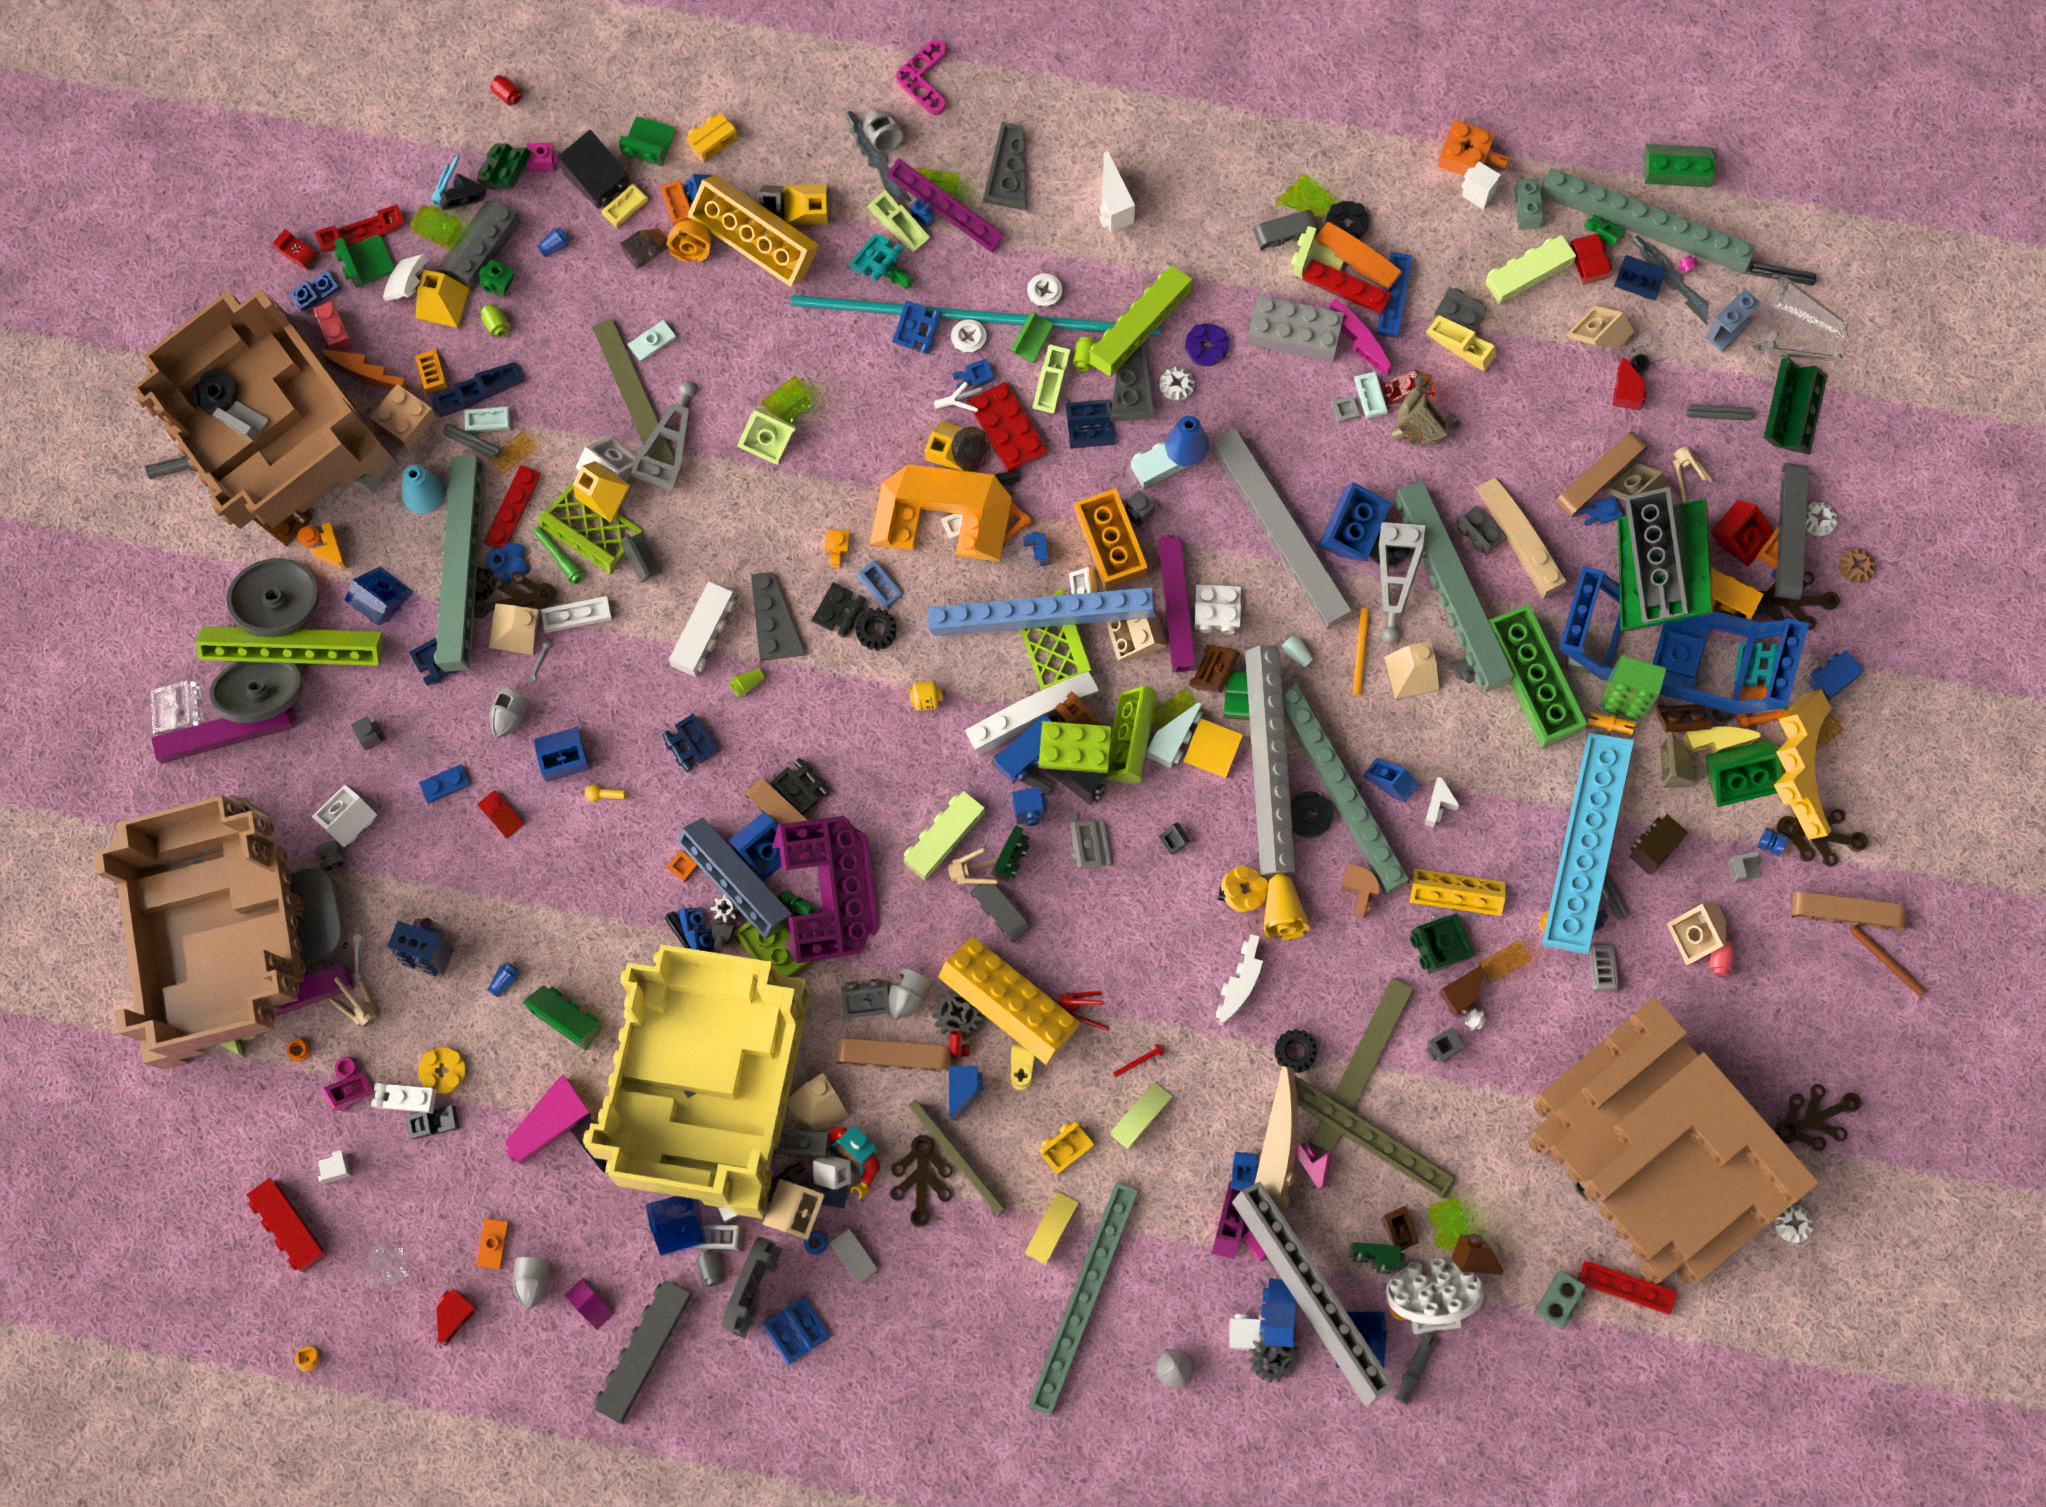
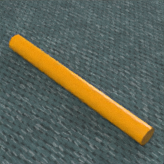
[1352,608,1369,696]

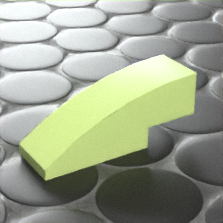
[867,190,930,252]
[1033,345,1071,414]
[1110,1082,1173,1150]

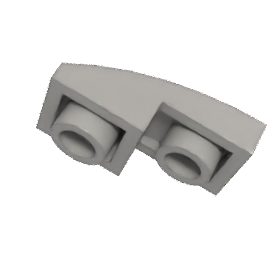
[829,1229,877,1283]

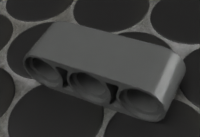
[1253,210,1319,251]
[970,878,1030,943]

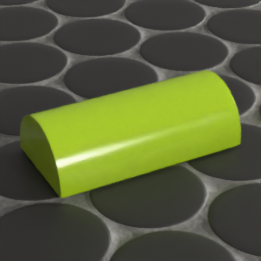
[1104,686,1158,784]

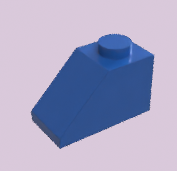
[1363,758,1419,803]

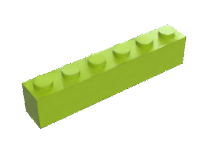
[1089,265,1192,377]

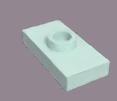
[627,320,676,363]
[1354,372,1388,419]
[464,407,510,433]

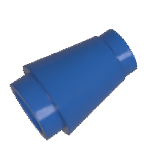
[537,227,570,257]
[487,962,520,997]

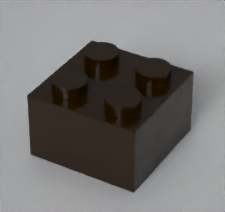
[1629,814,1689,875]

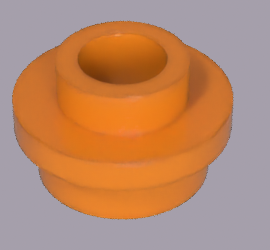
[286,1038,310,1062]

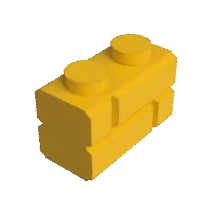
[686,113,738,163]

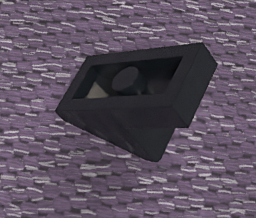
[440,174,486,211]

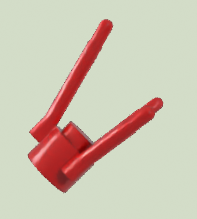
[1058,991,1109,1031]

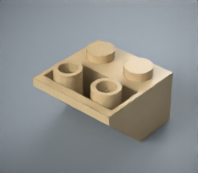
[1106,608,1168,661]
[763,1179,824,1241]

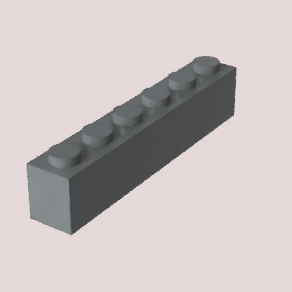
[593,1280,692,1425]

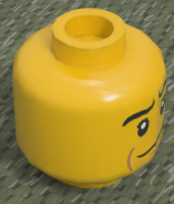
[909,680,943,711]

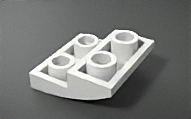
[383,254,428,301]

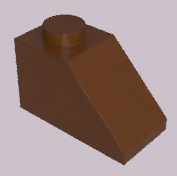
[1439,966,1484,1016]
[1451,1233,1504,1275]

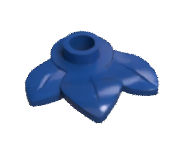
[486,543,529,585]

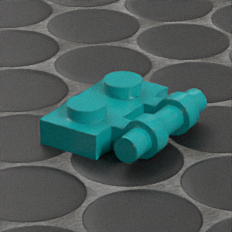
[849,233,903,282]
[1734,641,1779,689]

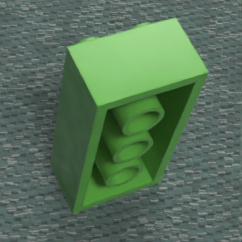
[1599,655,1666,721]

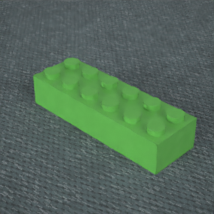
[1488,604,1587,749]

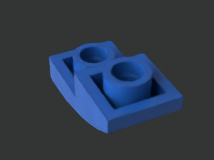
[289,270,341,311]
[679,907,715,952]

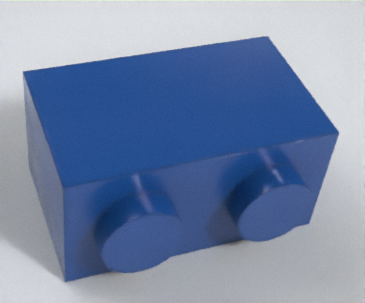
[1808,650,1864,701]

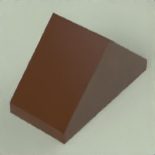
[1381,1206,1418,1251]

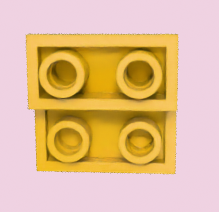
[1183,718,1243,778]

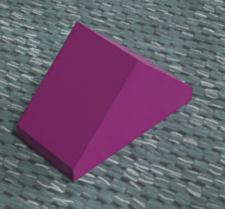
[565,1279,614,1330]

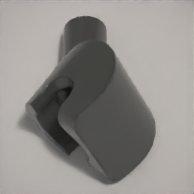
[1449,658,1474,684]
[712,923,735,951]

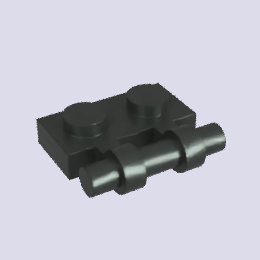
[811,582,866,638]
[771,758,831,815]

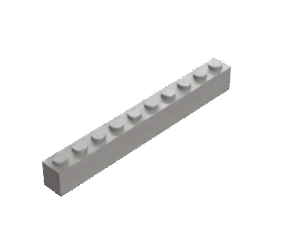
[1211,428,1352,630]
[1245,645,1295,876]
[1232,1181,1395,1407]

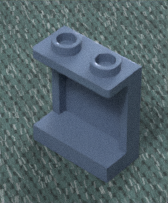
[1705,288,1761,352]

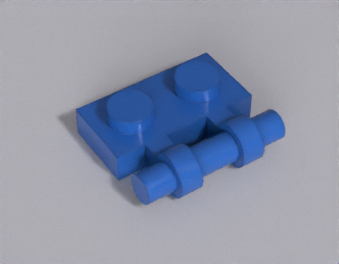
[892,300,942,355]

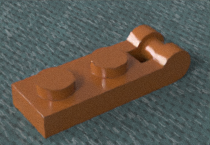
[1055,691,1112,738]

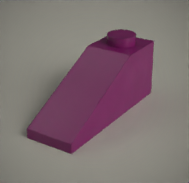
[1212,1181,1244,1260]

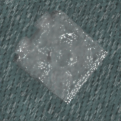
[150,680,205,735]

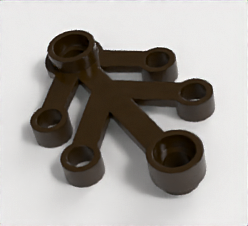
[474,570,557,619]
[1755,571,1839,630]
[1777,809,1868,867]
[1775,1084,1861,1151]
[890,1135,953,1228]

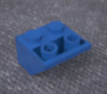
[534,727,590,782]

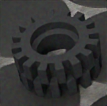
[855,607,897,651]
[1274,1029,1318,1073]

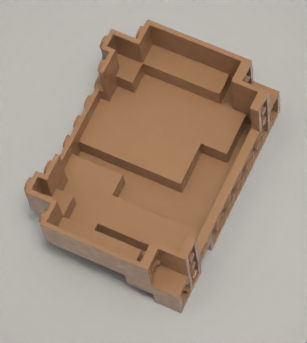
[132,289,398,529]
[93,795,305,1069]
[1527,997,1819,1286]

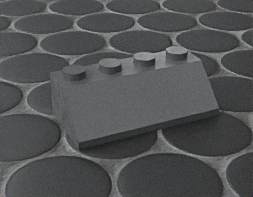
[437,202,521,291]

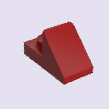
[477,790,524,839]

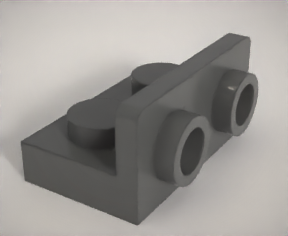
[1434,287,1487,332]
[1456,505,1507,555]
[841,978,891,1019]

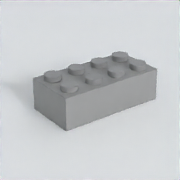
[1247,295,1344,362]

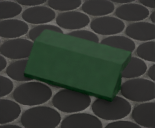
[1764,357,1828,455]

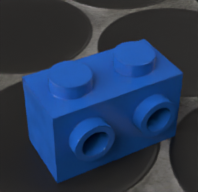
[1012,787,1047,826]

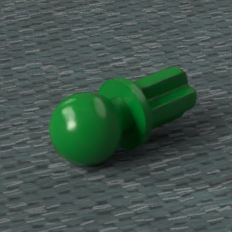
[884,262,914,289]
[778,891,815,915]

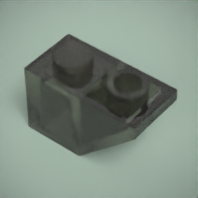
[621,228,669,270]

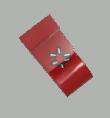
[273,229,318,270]

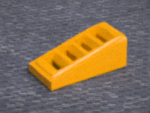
[415,349,448,395]

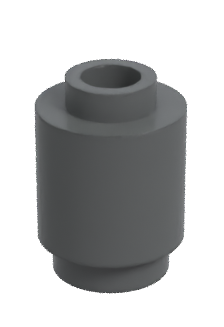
[695,1249,725,1287]

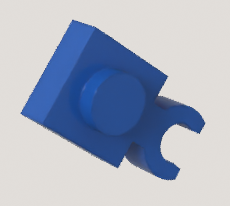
[911,197,934,228]
[953,359,994,389]
[1580,496,1623,526]

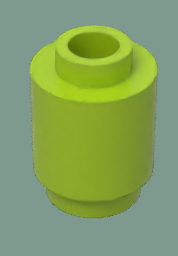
[481,304,510,338]
[1072,337,1096,372]

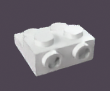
[1194,585,1241,634]

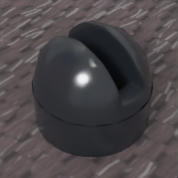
[1630,354,1649,372]

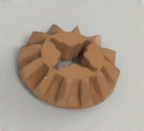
[1839,548,1876,583]

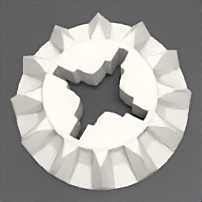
[1027,274,1062,308]
[951,319,986,353]
[1159,366,1195,401]
[1806,501,1838,536]
[1775,1205,1814,1243]

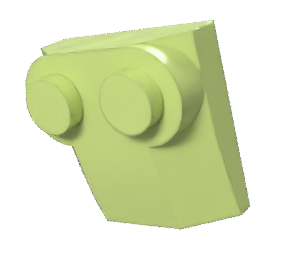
[737,406,796,465]

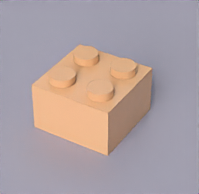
[369,384,436,450]

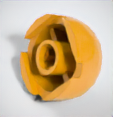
[667,220,711,263]

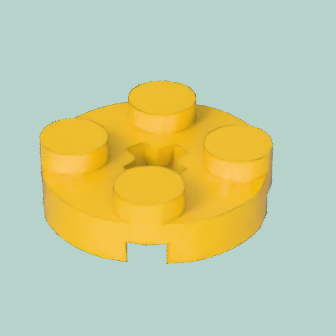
[1221,865,1268,912]
[418,1047,466,1095]

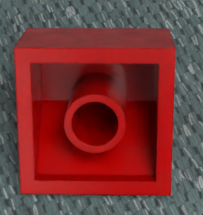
[1710,500,1774,567]

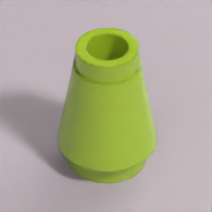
[729,668,765,697]

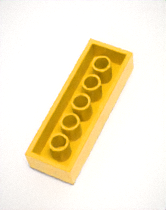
[687,175,820,287]
[938,936,1081,1065]

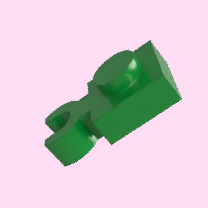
[1584,215,1626,246]

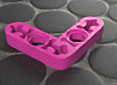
[896,40,946,115]

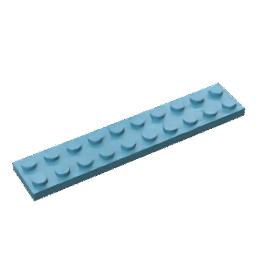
[1542,733,1634,955]

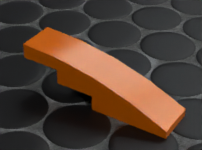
[1315,222,1402,289]
[321,349,408,390]

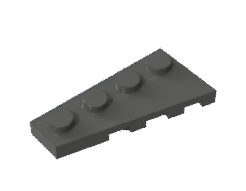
[983,122,1025,210]

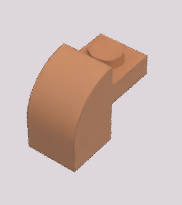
[1341,864,1379,919]

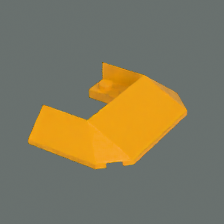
[870,464,1012,562]

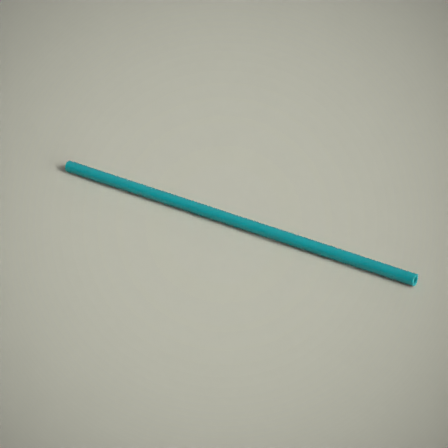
[790,295,1161,337]

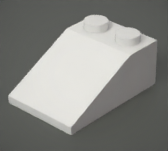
[1099,151,1135,233]

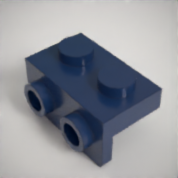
[1614,255,1667,301]

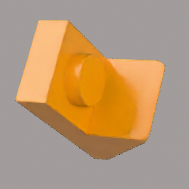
[311,522,346,570]

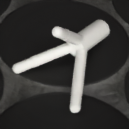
[934,382,983,412]

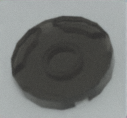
[952,426,991,471]

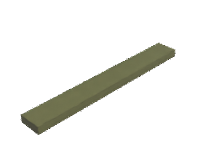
[592,319,675,466]
[1309,978,1413,1153]
[1295,1076,1455,1198]

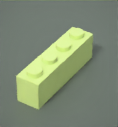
[1485,235,1576,304]
[903,791,985,881]

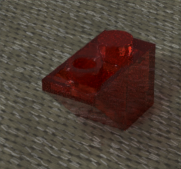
[1381,369,1435,405]

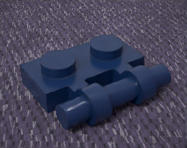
[409,638,460,686]
[662,713,719,772]

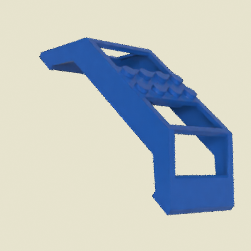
[1559,566,1809,714]

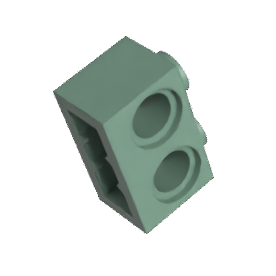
[1514,178,1543,229]
[1534,1270,1585,1329]

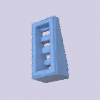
[856,559,903,608]

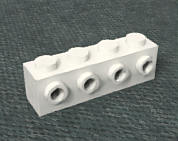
[669,581,736,677]

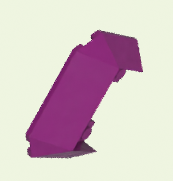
[772,816,879,964]

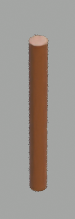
[1849,925,1926,997]

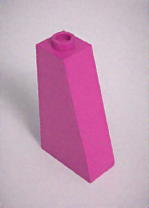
[505,1074,592,1164]

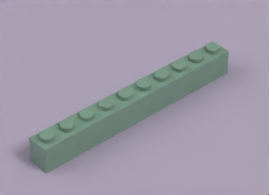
[1540,167,1756,274]
[434,455,485,672]
[1394,481,1514,693]
[1282,684,1409,896]

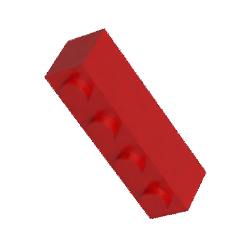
[246,1177,327,1273]

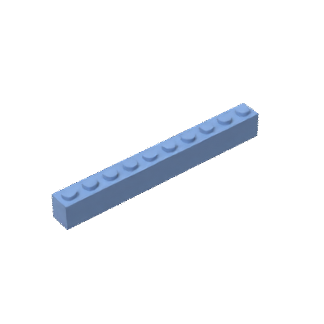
[928,587,1157,636]

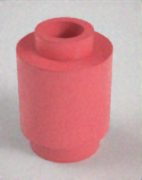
[1709,941,1734,976]

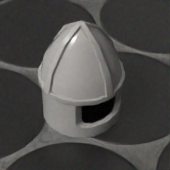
[863,108,903,152]
[489,688,531,738]
[888,968,932,1019]
[511,1257,551,1310]
[1156,1349,1194,1388]

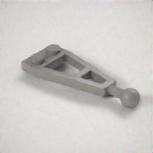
[630,381,696,491]
[1379,522,1428,644]

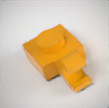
[825,529,850,568]

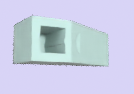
[1146,703,1203,768]

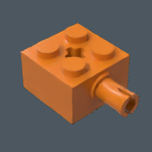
[1437,119,1510,176]

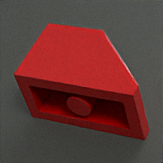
[1612,358,1647,410]
[436,1289,477,1346]

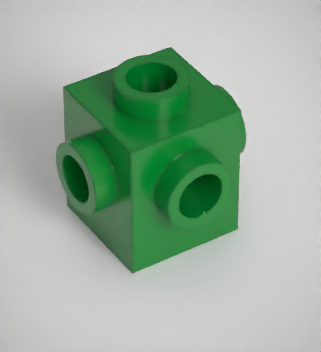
[478,259,514,298]

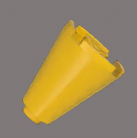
[1263,874,1310,940]

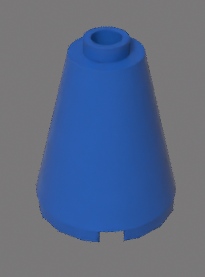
[1165,415,1209,467]

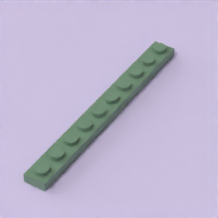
[1028,1182,1138,1416]

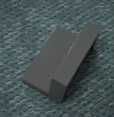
[620,532,662,583]

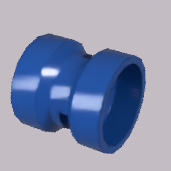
[1757,826,1788,857]

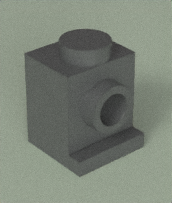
[1125,490,1155,527]
[351,716,386,750]
[1426,1027,1465,1064]

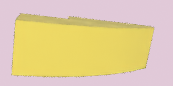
[1426,315,1497,372]
[1683,727,1761,754]
[1025,1192,1079,1265]

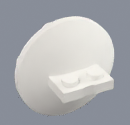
[1386,1258,1484,1334]

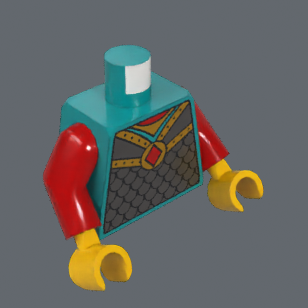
[815,1126,880,1200]

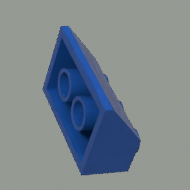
[1318,482,1392,562]

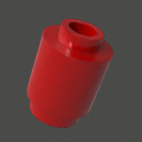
[490,75,522,106]

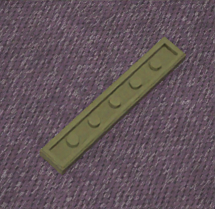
[908,1099,1004,1217]

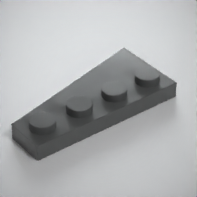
[1110,342,1154,422]
[751,572,805,661]

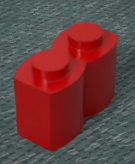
[1569,233,1612,285]

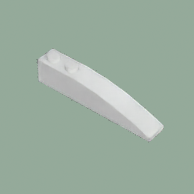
[965,671,1099,756]

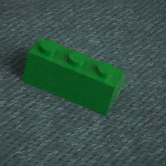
[1644,144,1714,187]
[1705,740,1782,807]
[523,985,602,1051]

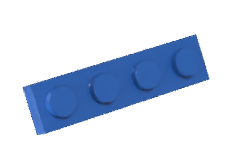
[1376,252,1412,338]

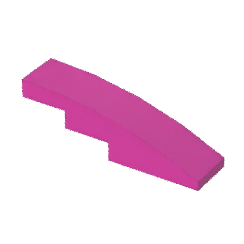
[1329,298,1391,376]

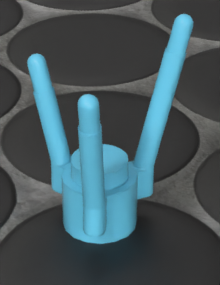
[431,155,460,206]

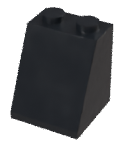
[557,129,630,209]
[1048,769,1106,805]

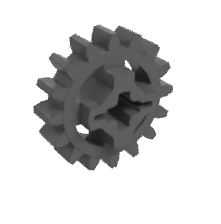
[932,990,982,1038]
[1248,1334,1300,1383]

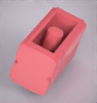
[313,301,353,352]

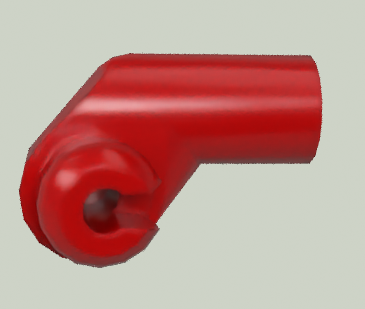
[950,1030,970,1058]

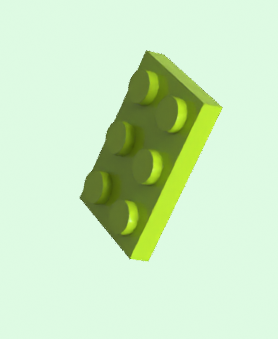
[1039,721,1111,773]

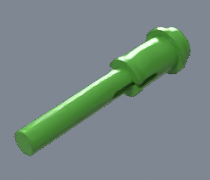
[533,526,584,584]

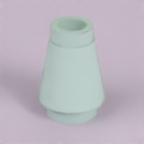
[1281,634,1314,668]

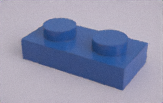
[419,764,470,804]

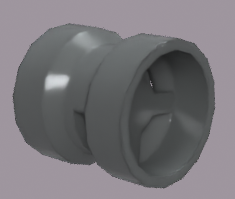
[316,841,345,871]

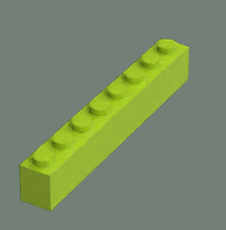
[196,626,384,666]

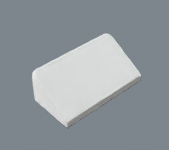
[1069,567,1098,594]

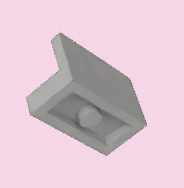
[213,401,270,443]

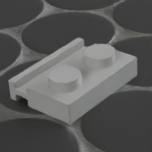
[1070,820,1112,869]

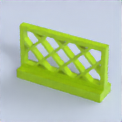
[538,483,643,574]
[1020,588,1094,691]

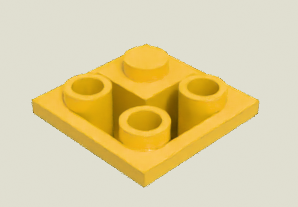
[784,183,828,226]
[415,270,470,329]
[924,420,982,471]
[573,461,630,523]

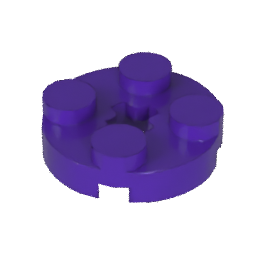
[1185,323,1229,367]

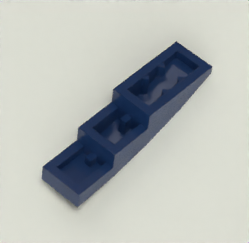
[431,362,524,417]

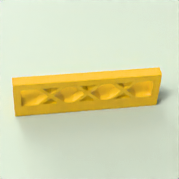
[1409,868,1505,916]

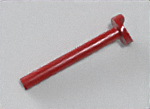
[1113,1044,1164,1077]

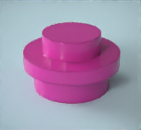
[1677,255,1698,274]
[335,1057,359,1080]

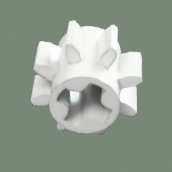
[710,894,739,924]

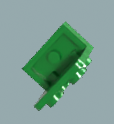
[619,116,675,166]
[334,235,395,288]

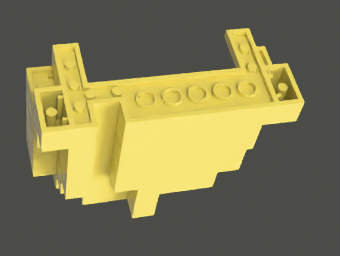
[583,944,811,1219]

